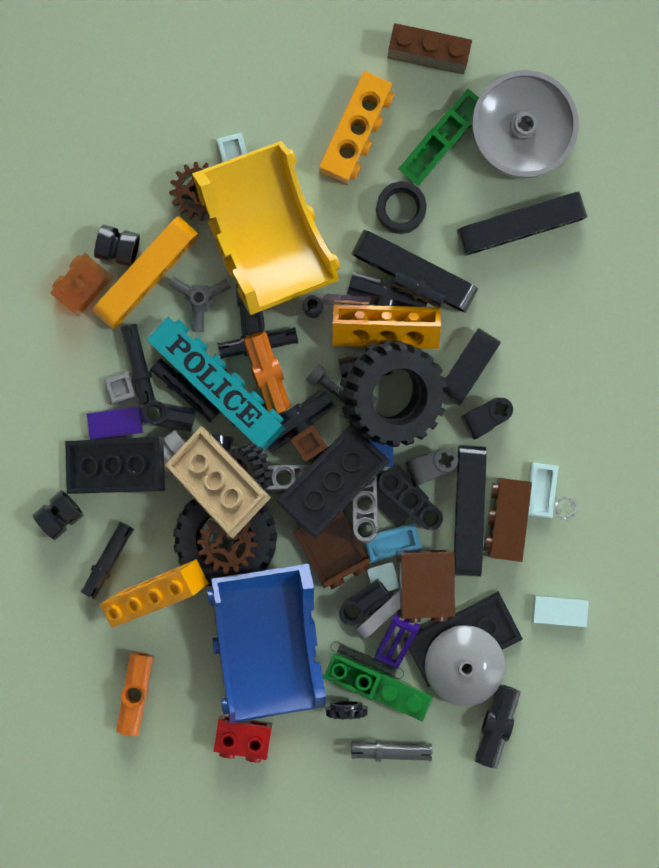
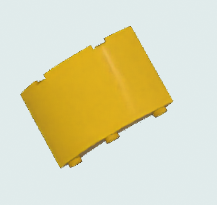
[192,141,340,315]

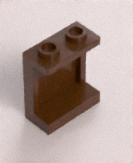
[293,511,371,590]
[396,549,455,623]

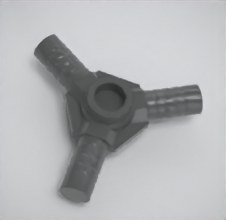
[169,277,231,332]

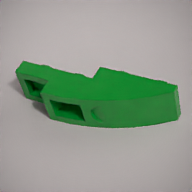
[323,653,434,722]

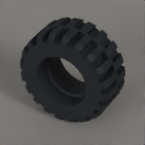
[339,340,448,447]
[173,498,277,587]

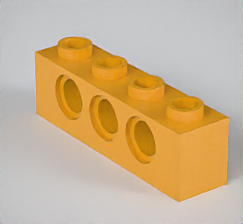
[319,71,395,185]
[332,304,441,349]
[99,559,209,628]

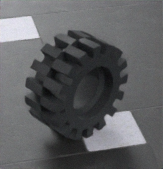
[229,444,272,490]

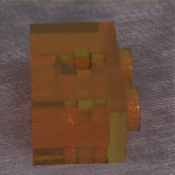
[50,253,113,317]

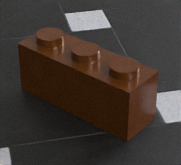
[387,23,472,75]
[484,478,532,562]

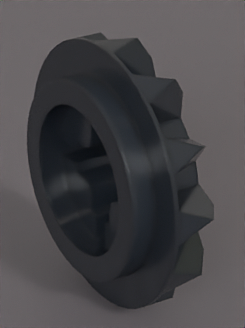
[325,701,368,720]

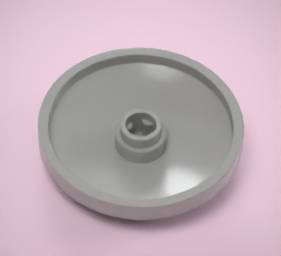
[471,70,579,179]

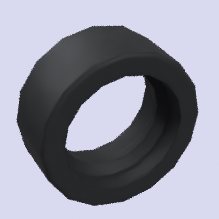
[376,181,427,234]

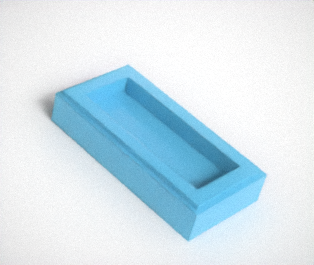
[364,523,422,563]

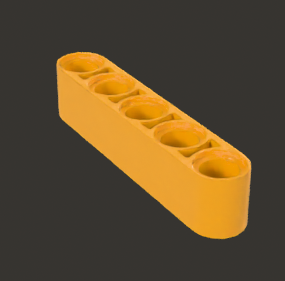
[92,216,199,329]

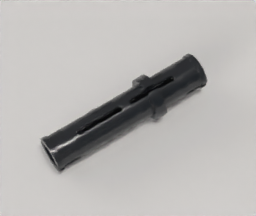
[120,324,156,405]
[217,327,299,359]
[150,358,220,423]
[80,521,135,599]

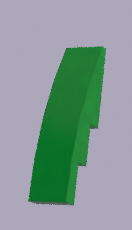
[398,88,479,186]

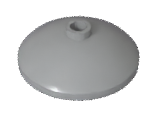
[425,625,505,706]

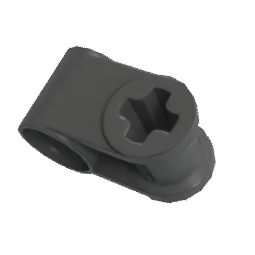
[405,448,458,487]

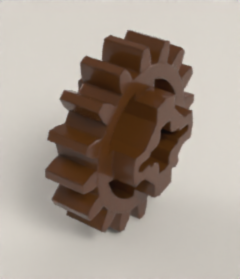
[169,161,209,221]
[197,520,258,573]

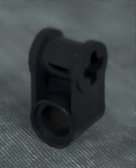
[460,397,513,440]

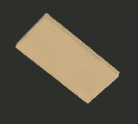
[165,426,271,538]

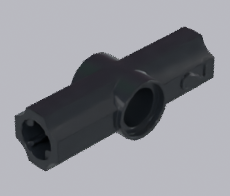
[347,272,427,307]
[268,388,336,453]
[474,684,521,769]

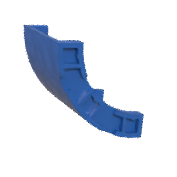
[207,564,326,723]

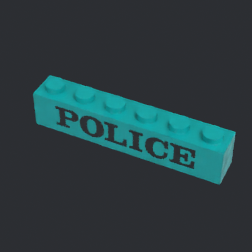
[146,316,286,452]

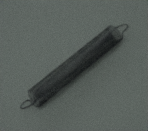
[331,641,404,679]

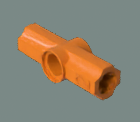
[243,331,291,413]
[116,652,154,736]

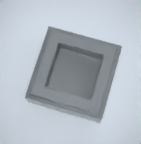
[104,371,138,405]

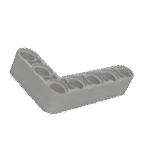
[248,465,378,545]

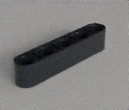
[456,192,588,256]
[351,230,478,313]
[454,445,487,577]

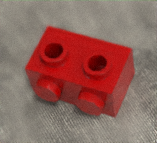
[213,715,273,763]

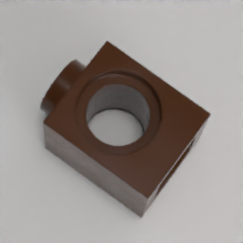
[291,425,328,463]

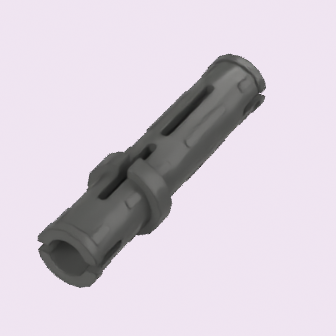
[351,740,433,762]

